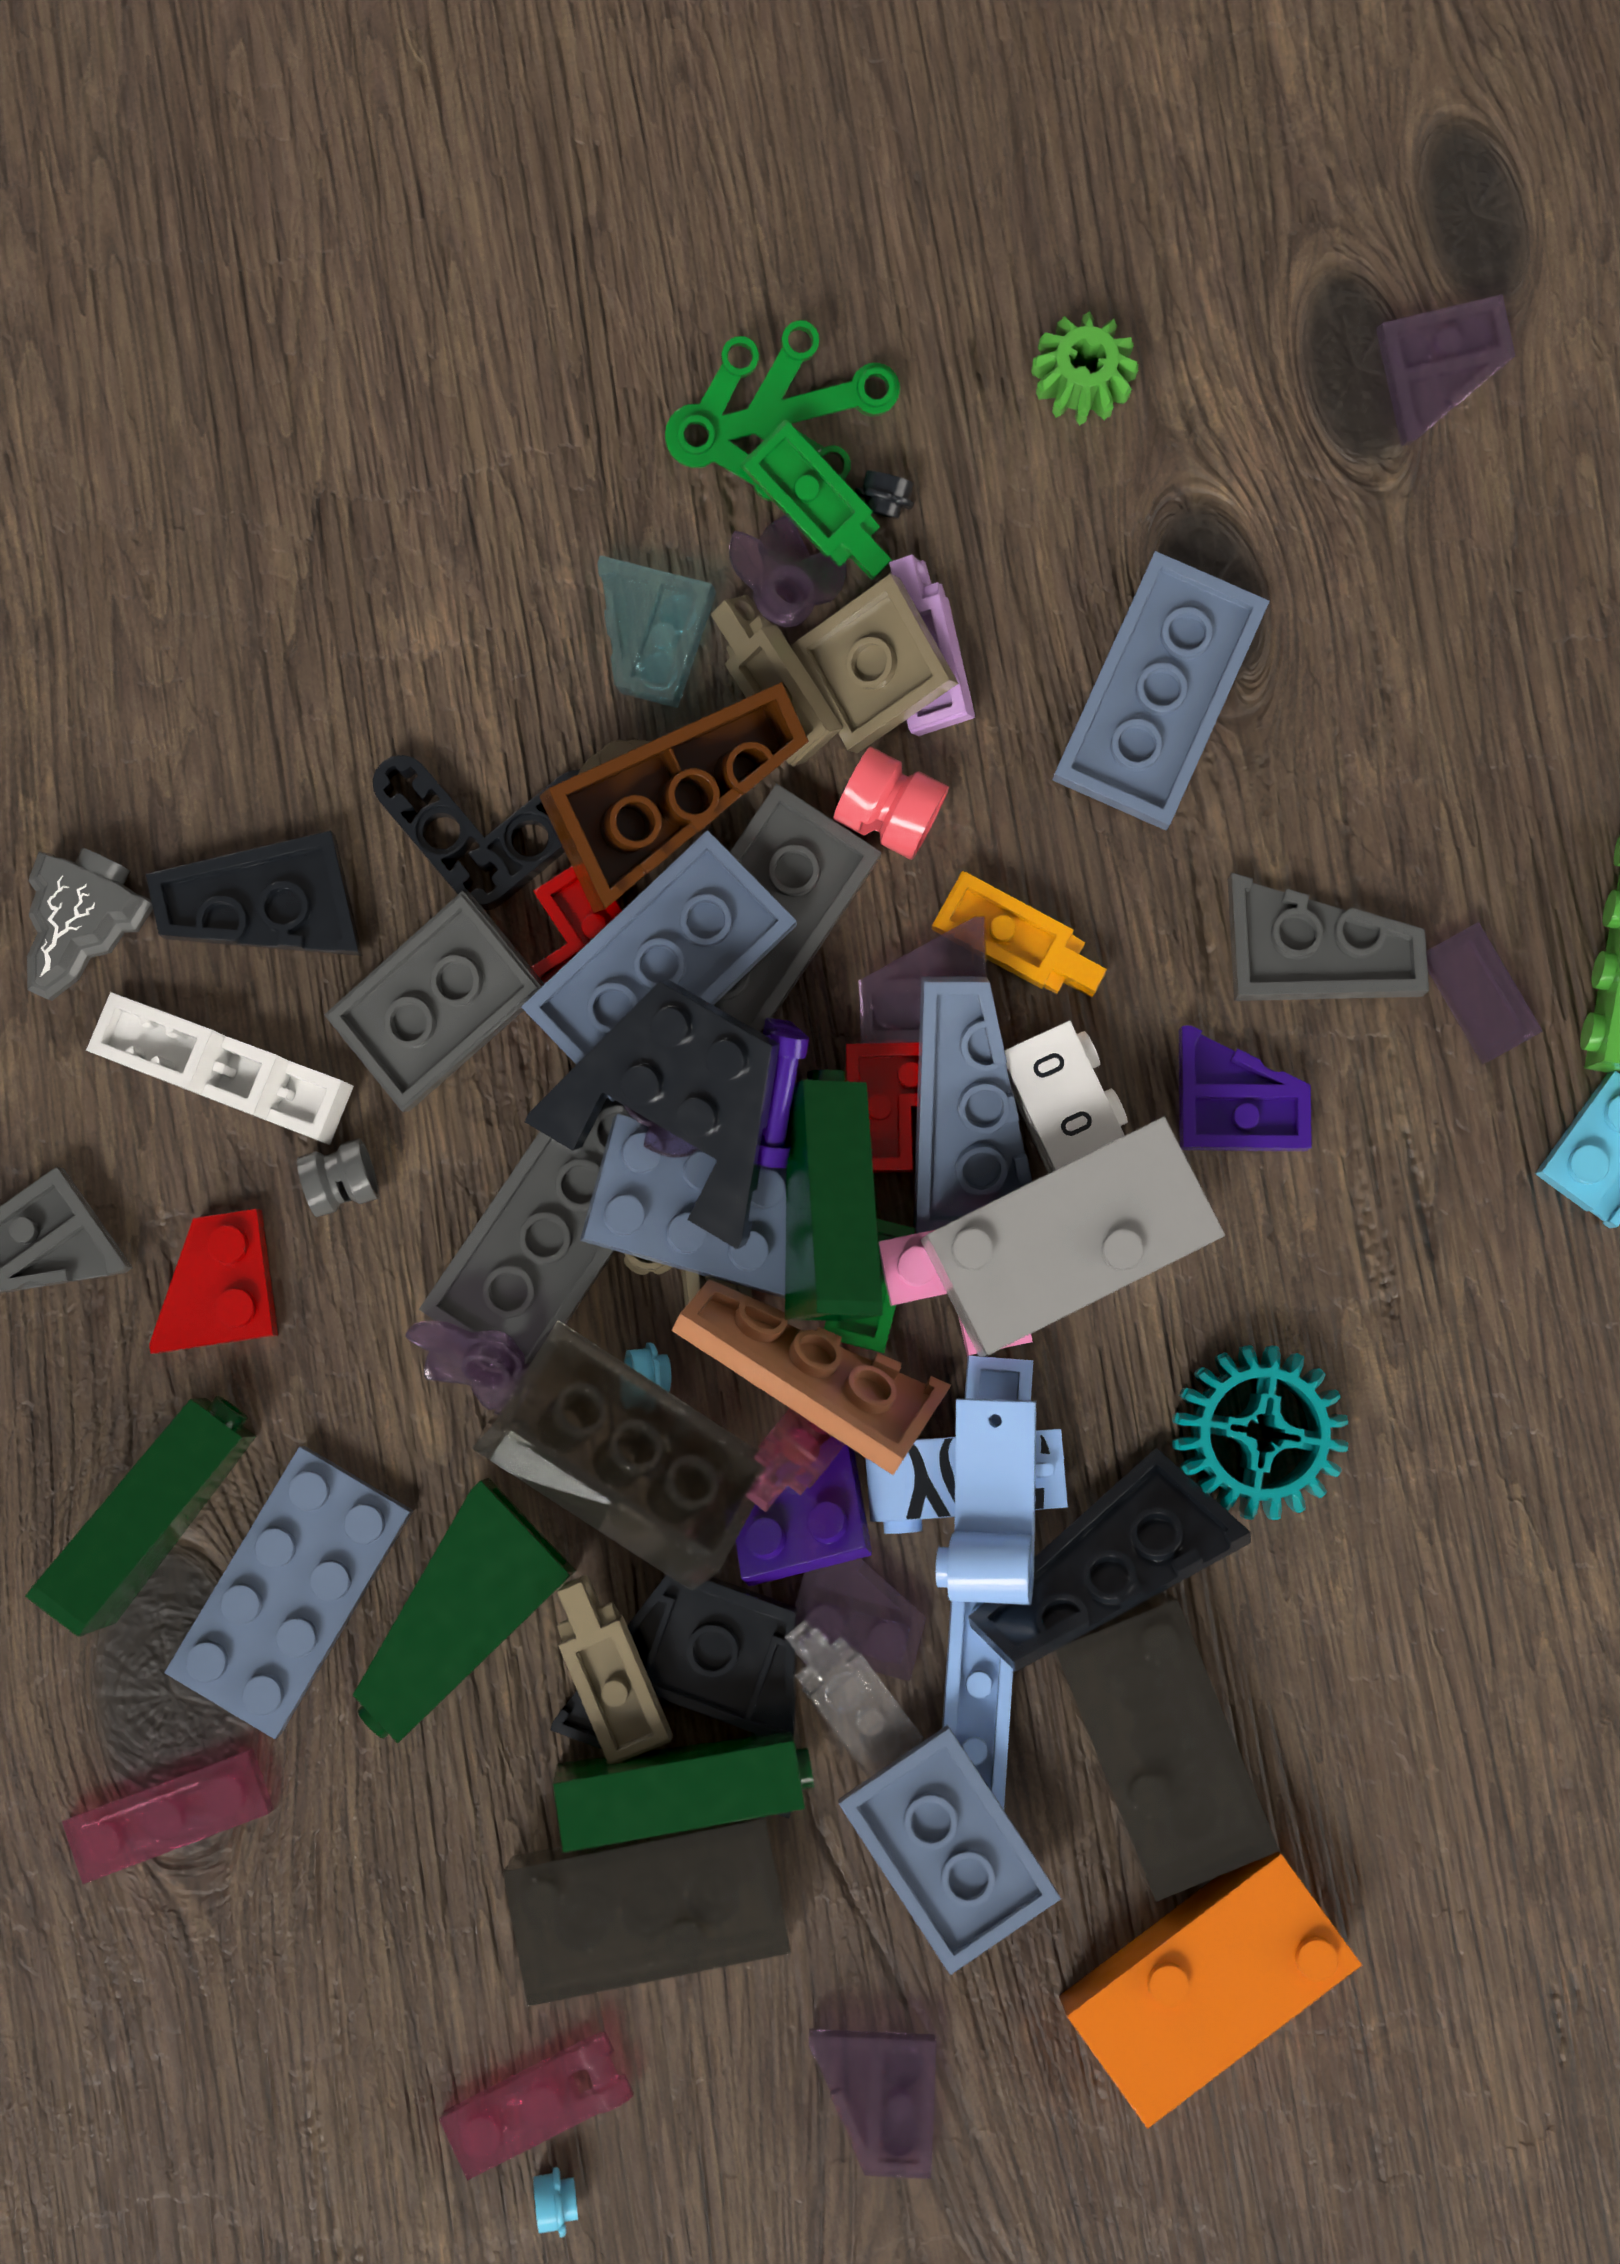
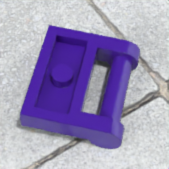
[757,1018,809,1168]

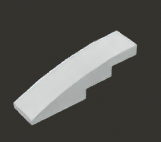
[86,992,354,1145]

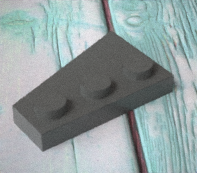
[1227,872,1429,1001]

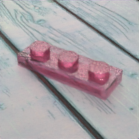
[62,1748,274,1884]

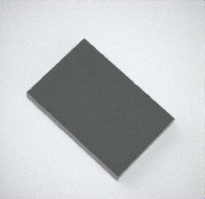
[324,891,544,1112]

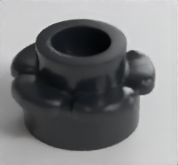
[855,470,914,519]

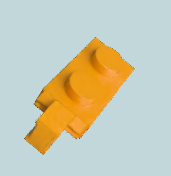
[931,871,1107,997]

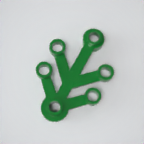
[665,320,900,501]

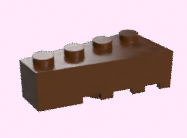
[539,682,809,913]

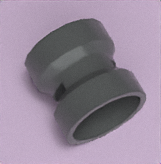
[297,1138,380,1218]

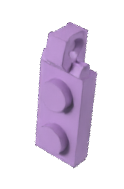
[889,554,976,736]

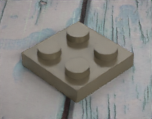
[790,574,959,753]

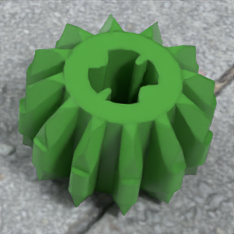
[1031,311,1138,426]

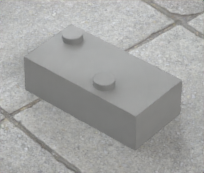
[921,1116,1226,1357]

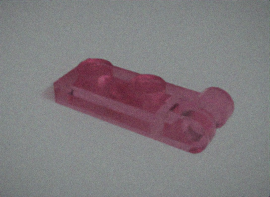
[439,2032,635,2181]

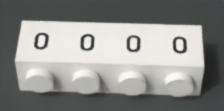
[1004,1021,1128,1173]

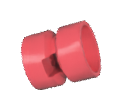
[833,746,949,860]

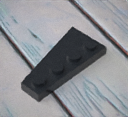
[968,1448,1251,1672]

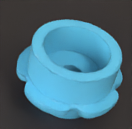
[624,1342,671,1406]
[533,2167,578,2238]

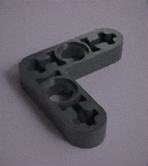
[372,755,580,910]

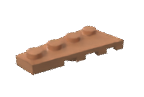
[671,1279,951,1475]

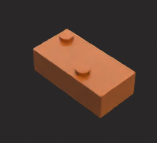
[1059,1839,1362,2129]

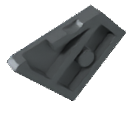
[0,1167,133,1294]

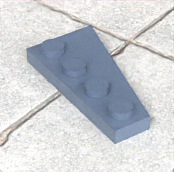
[913,976,1032,1233]

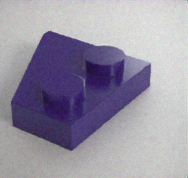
[1179,1025,1312,1151]
[733,1436,872,1587]

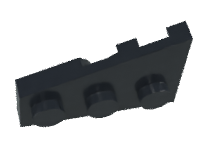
[146,831,363,956]

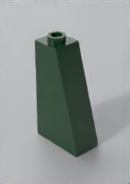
[785,1070,882,1322]
[25,1396,257,1637]
[353,1478,577,1744]
[553,1732,814,1853]

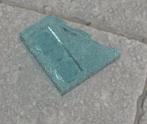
[597,555,716,708]

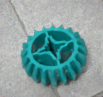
[1172,1345,1349,1520]

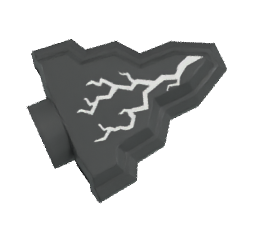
[27,848,153,1001]

